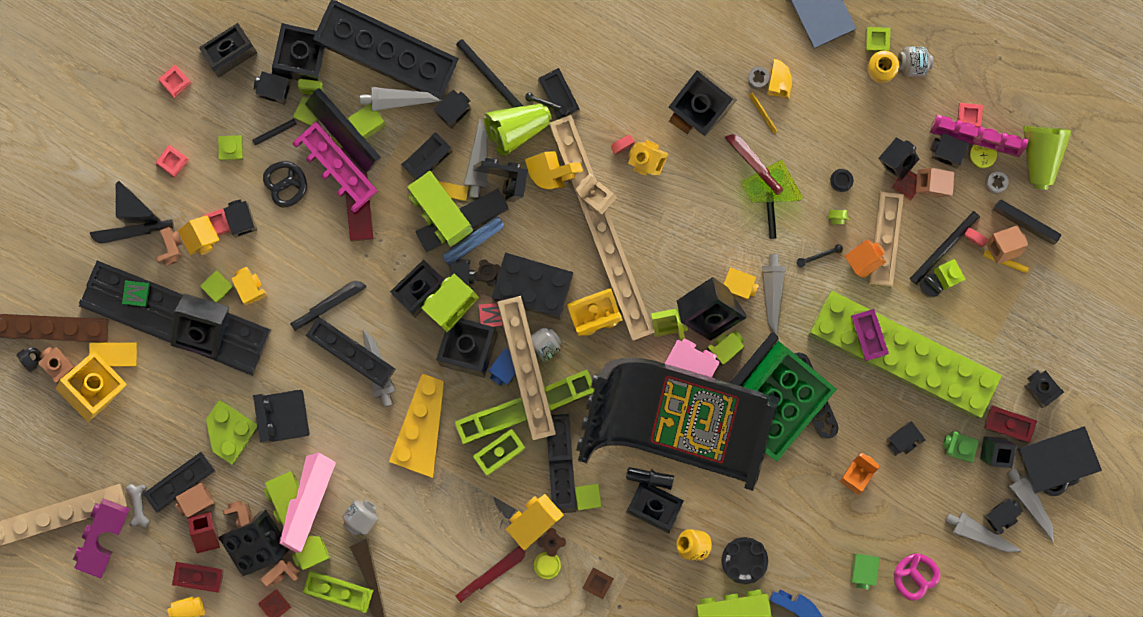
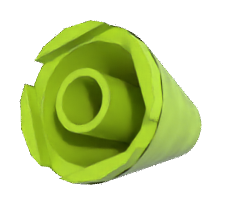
[484,104,551,157]
[1024,126,1072,190]

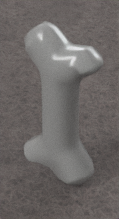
[126,484,150,528]

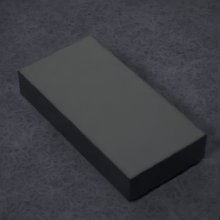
[538,68,580,119]

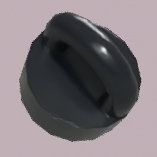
[920,273,944,298]
[16,347,41,373]

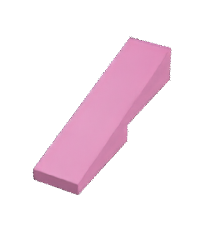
[280,453,336,553]

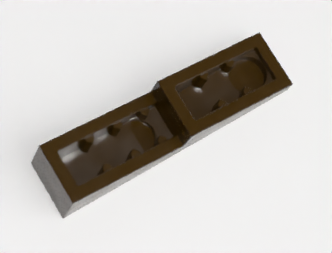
[350,538,387,617]

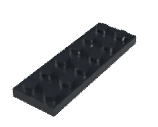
[312,0,459,100]

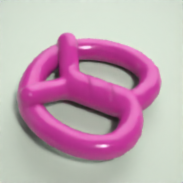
[894,554,941,601]

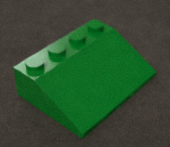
[741,341,837,462]

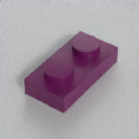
[850,309,889,362]

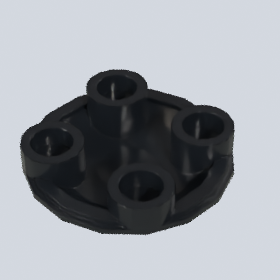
[721,537,769,585]

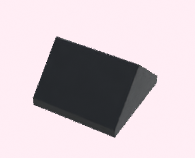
[199,23,257,78]
[116,181,160,224]
[390,259,445,318]
[626,483,684,534]

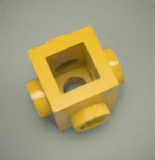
[628,140,669,176]

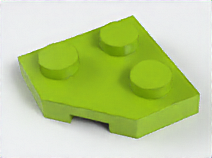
[206,400,258,465]

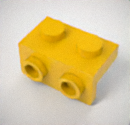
[567,288,623,336]

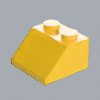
[56,351,127,423]

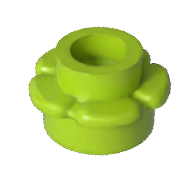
[826,210,850,225]

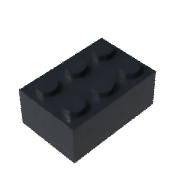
[492,252,573,320]

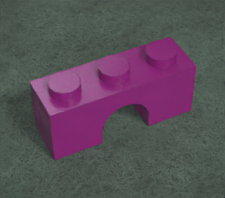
[73,498,130,579]

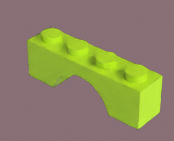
[263,471,331,570]

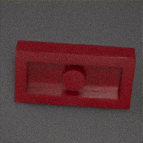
[984,405,1037,443]
[172,562,224,593]

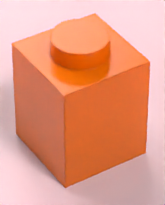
[845,240,886,278]

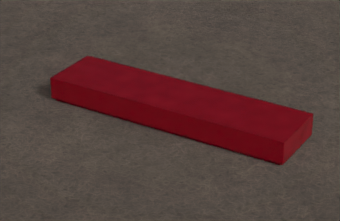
[341,148,374,242]

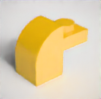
[525,152,583,189]

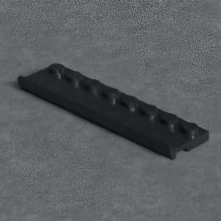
[79,260,272,376]

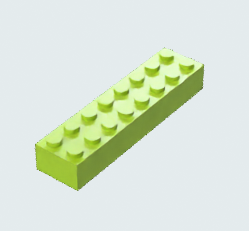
[808,290,1002,419]

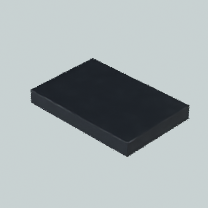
[1018,426,1102,494]

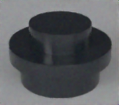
[830,169,854,192]

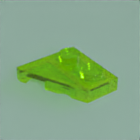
[740,159,804,203]

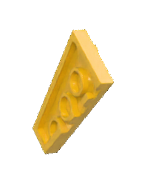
[389,373,445,478]

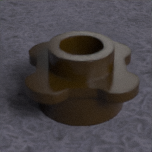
[475,259,501,286]

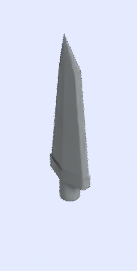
[360,87,442,111]
[464,118,488,199]
[762,254,786,335]
[363,329,396,407]
[1007,468,1054,542]
[945,512,1021,553]

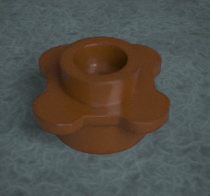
[538,528,566,557]

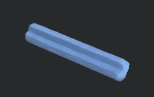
[443,217,504,265]

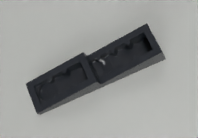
[547,414,576,513]

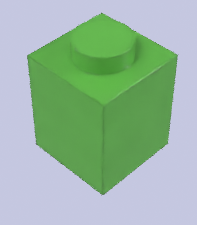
[850,554,880,590]

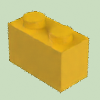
[505,494,564,550]

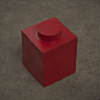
[188,512,220,553]

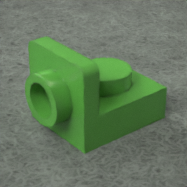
[942,431,979,463]

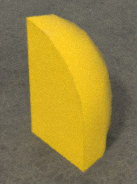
[767,59,792,99]

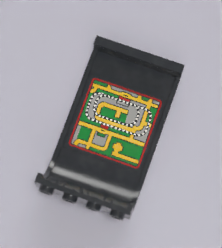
[576,358,780,491]

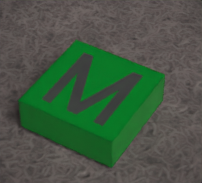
[122,280,150,307]

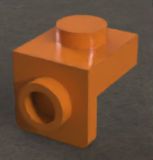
[839,453,880,495]

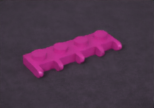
[929,115,1028,157]
[292,122,378,213]

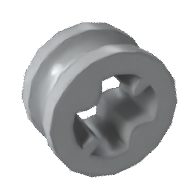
[748,67,769,89]
[986,172,1008,194]

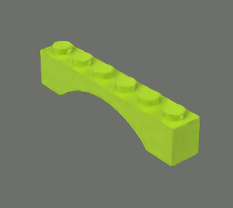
[455,369,594,445]

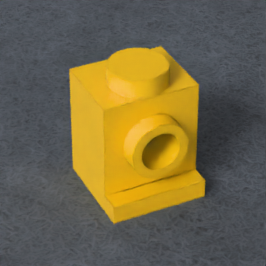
[231,267,267,306]

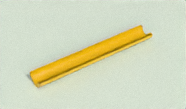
[748,92,778,134]
[983,250,1029,273]

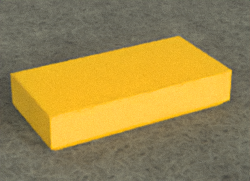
[89,343,138,367]

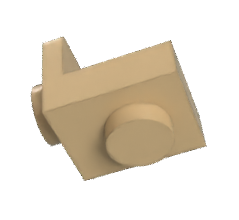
[575,174,617,215]

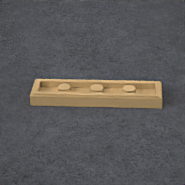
[869,191,904,288]

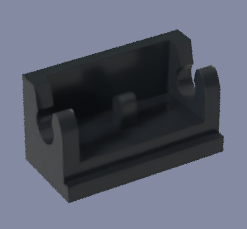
[401,133,453,180]

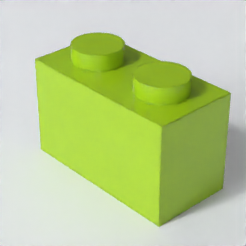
[422,274,479,332]
[473,429,526,477]

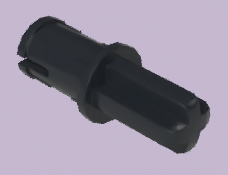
[626,467,674,490]

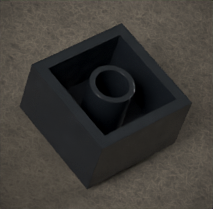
[272,23,325,81]
[436,318,498,378]

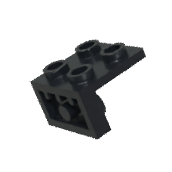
[473,158,528,202]
[253,389,310,444]
[219,510,290,576]

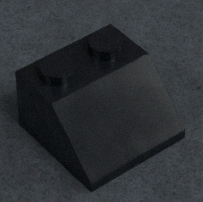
[668,70,737,136]
[676,277,747,341]
[170,293,229,359]

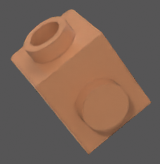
[156,227,183,266]

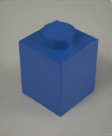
[488,348,516,386]

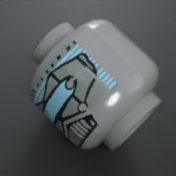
[897,47,933,77]
[531,327,562,362]
[343,500,378,536]

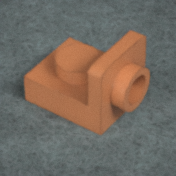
[223,501,253,528]
[260,560,300,587]

